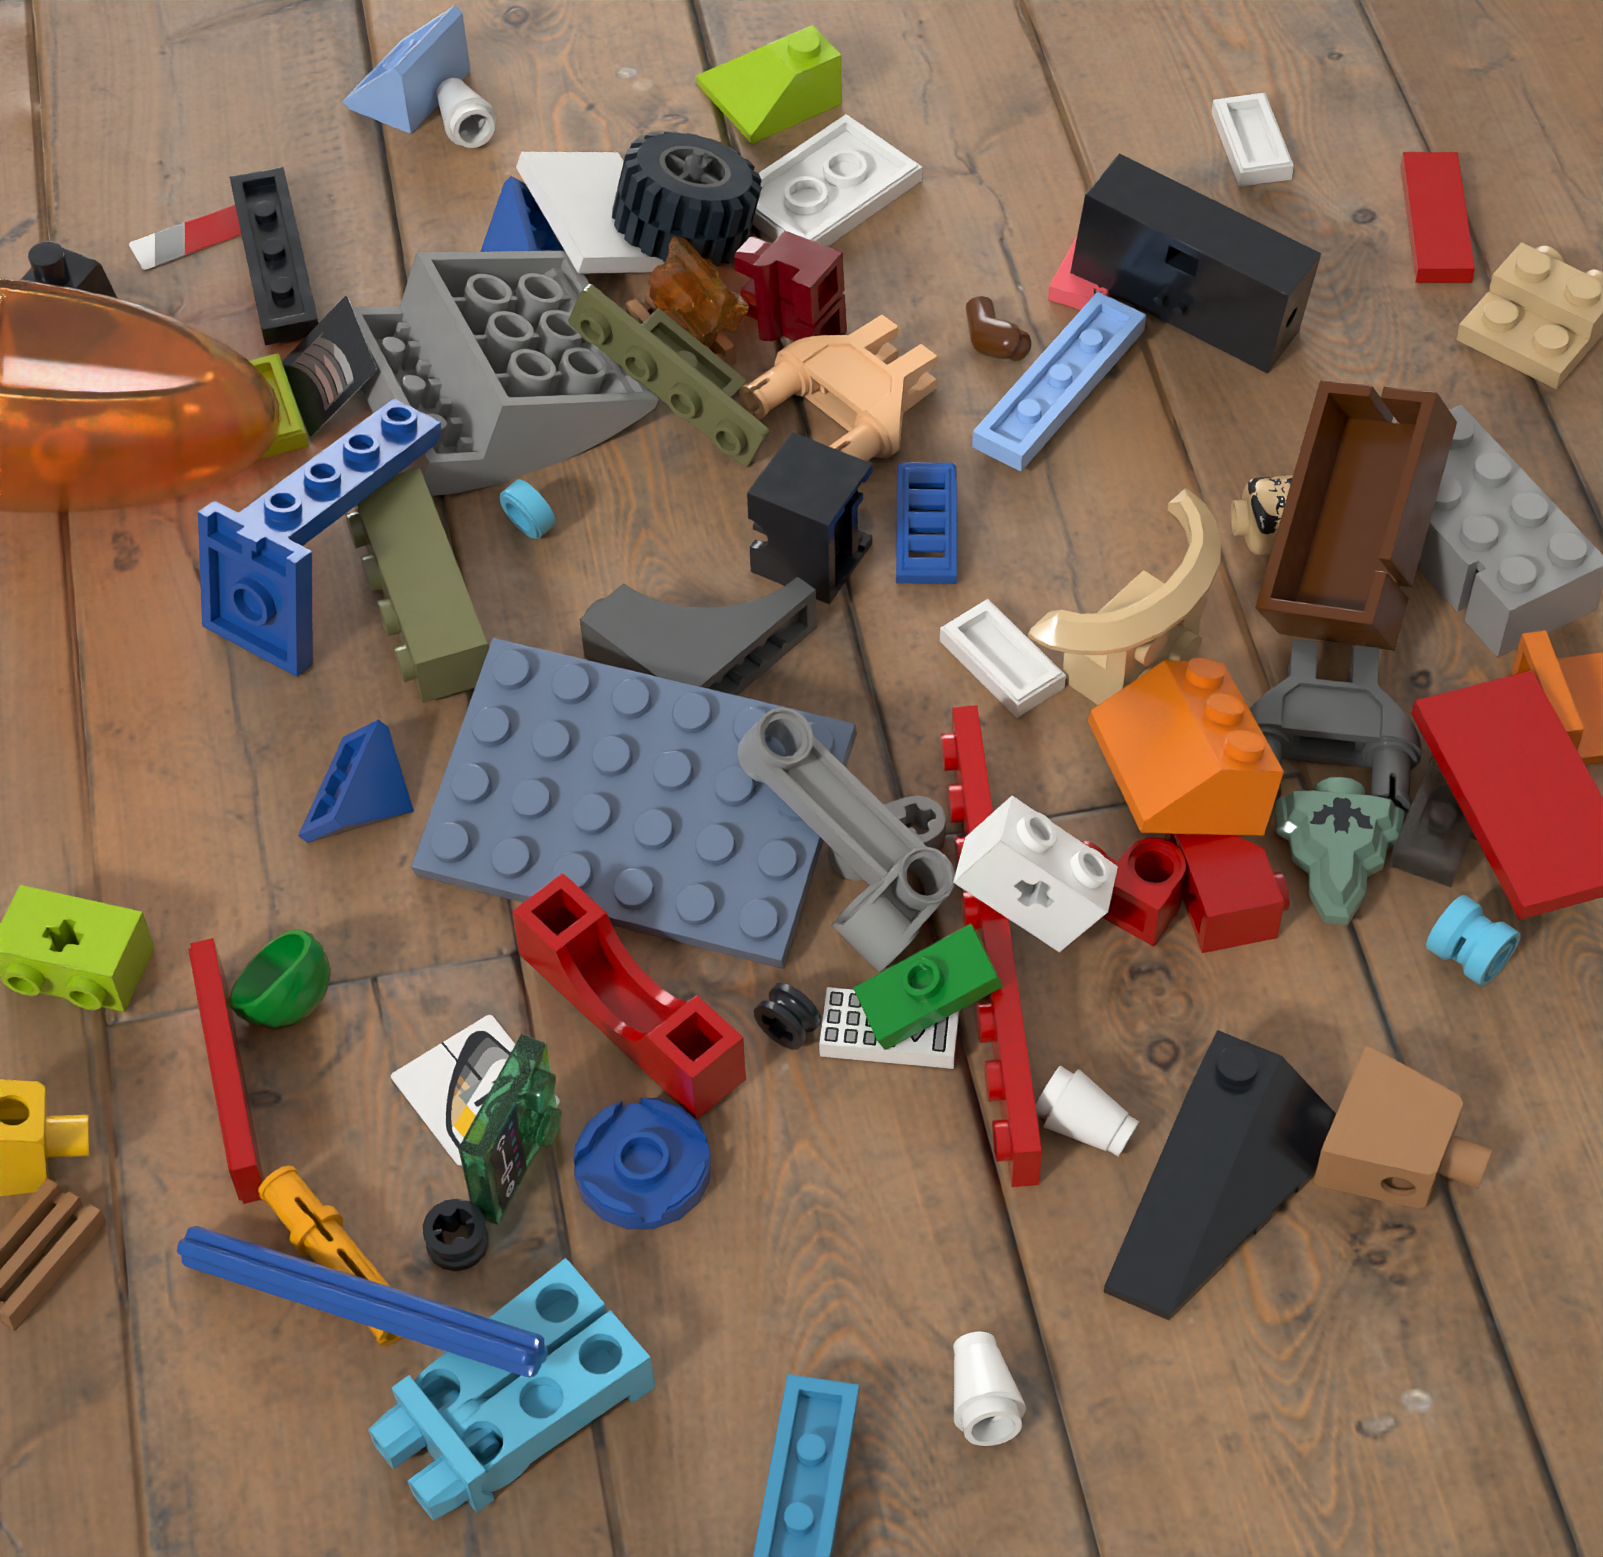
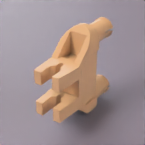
[739,315,937,461]

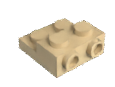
[1456,242,1603,390]

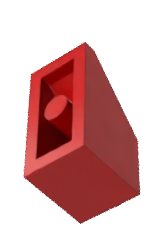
[1165,833,1290,953]

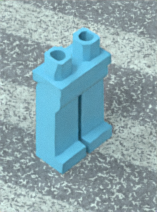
[368,1258,656,1521]

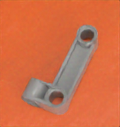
[737,707,955,972]

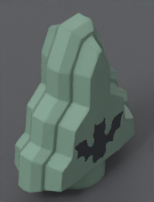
[1274,777,1405,925]

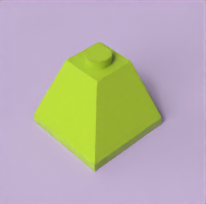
[696,25,842,144]

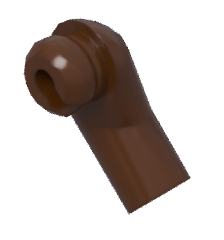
[966,296,1031,361]

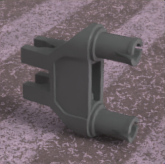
[1249,639,1422,815]

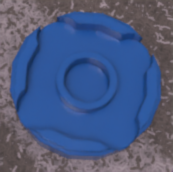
[574,1098,711,1229]

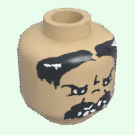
[1231,475,1293,555]

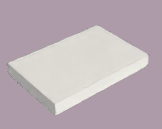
[752,114,922,247]
[516,152,679,274]

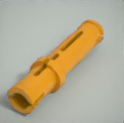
[258,1165,403,1347]

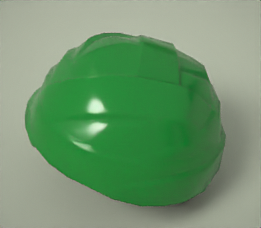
[229,929,331,1029]

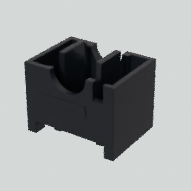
[747,432,872,605]

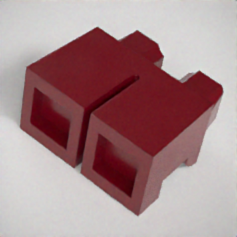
[734,231,847,341]

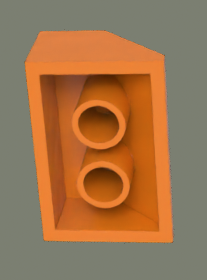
[1088,657,1284,836]

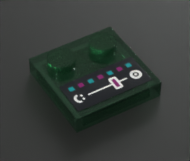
[458,1034,562,1225]

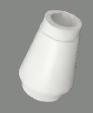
[436,78,496,148]
[1035,1066,1140,1157]
[953,1331,1026,1446]

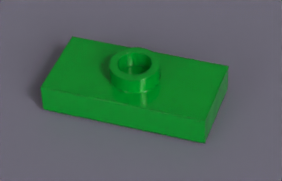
[853,924,1004,1050]

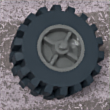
[612,131,762,268]

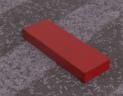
[1400,152,1475,283]

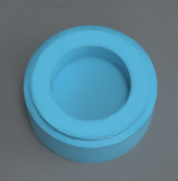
[500,479,556,539]

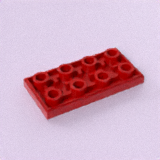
[1411,670,1603,920]

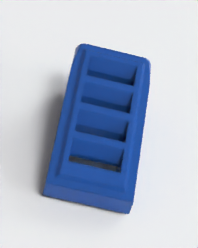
[896,462,957,584]

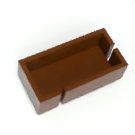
[1255,380,1457,651]

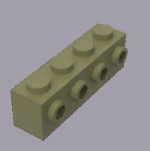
[345,468,489,703]

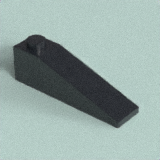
[1104,1030,1336,1320]

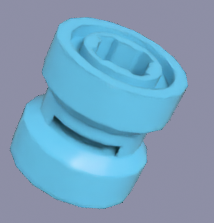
[1426,895,1521,987]

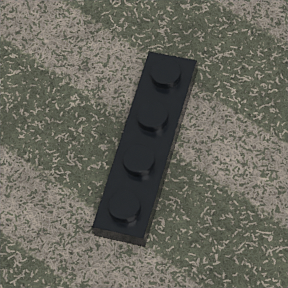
[229,167,319,346]

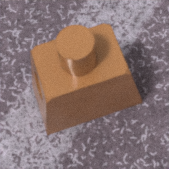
[1313,1045,1493,1209]

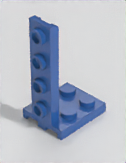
[198,399,441,677]

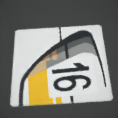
[391,1015,560,1165]

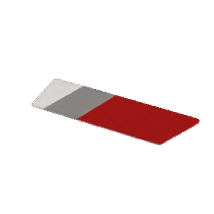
[129,204,241,270]

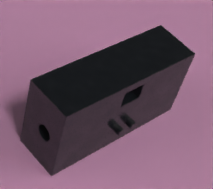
[1070,153,1322,373]

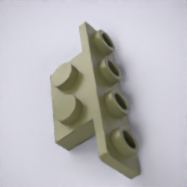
[568,284,769,467]

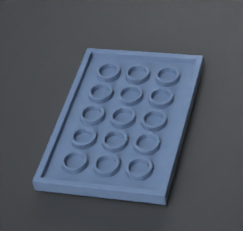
[411,638,857,969]

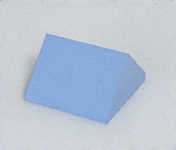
[342,5,470,134]

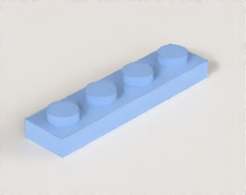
[972,291,1146,472]

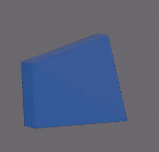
[480,176,565,252]
[298,719,414,843]

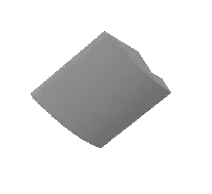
[352,251,659,496]

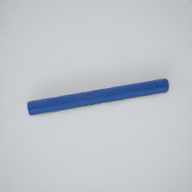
[177,1226,548,1378]

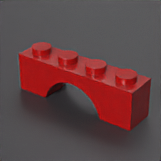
[512,873,746,1120]

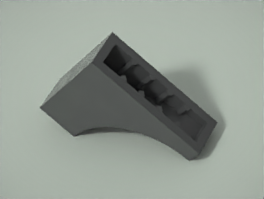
[580,577,817,695]

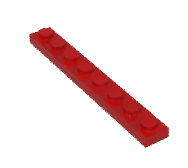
[940,705,1042,1187]

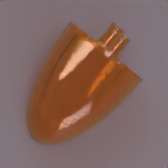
[0,277,281,513]

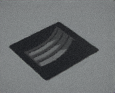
[282,296,377,437]

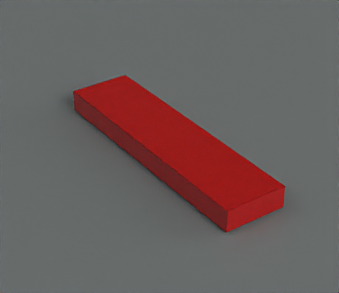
[188,938,264,1204]

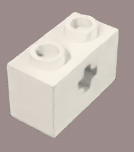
[953,796,1118,952]

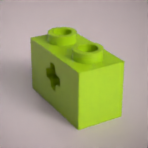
[0,885,155,1012]

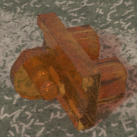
[647,237,749,346]

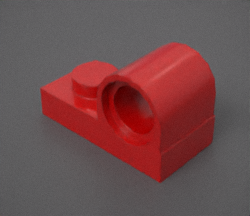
[1081,838,1186,947]

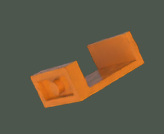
[1511,630,1603,765]

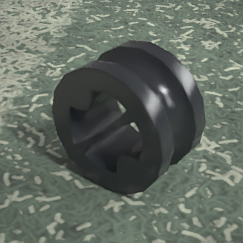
[753,983,821,1050]
[422,1199,489,1271]

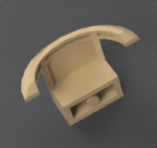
[1028,488,1222,705]

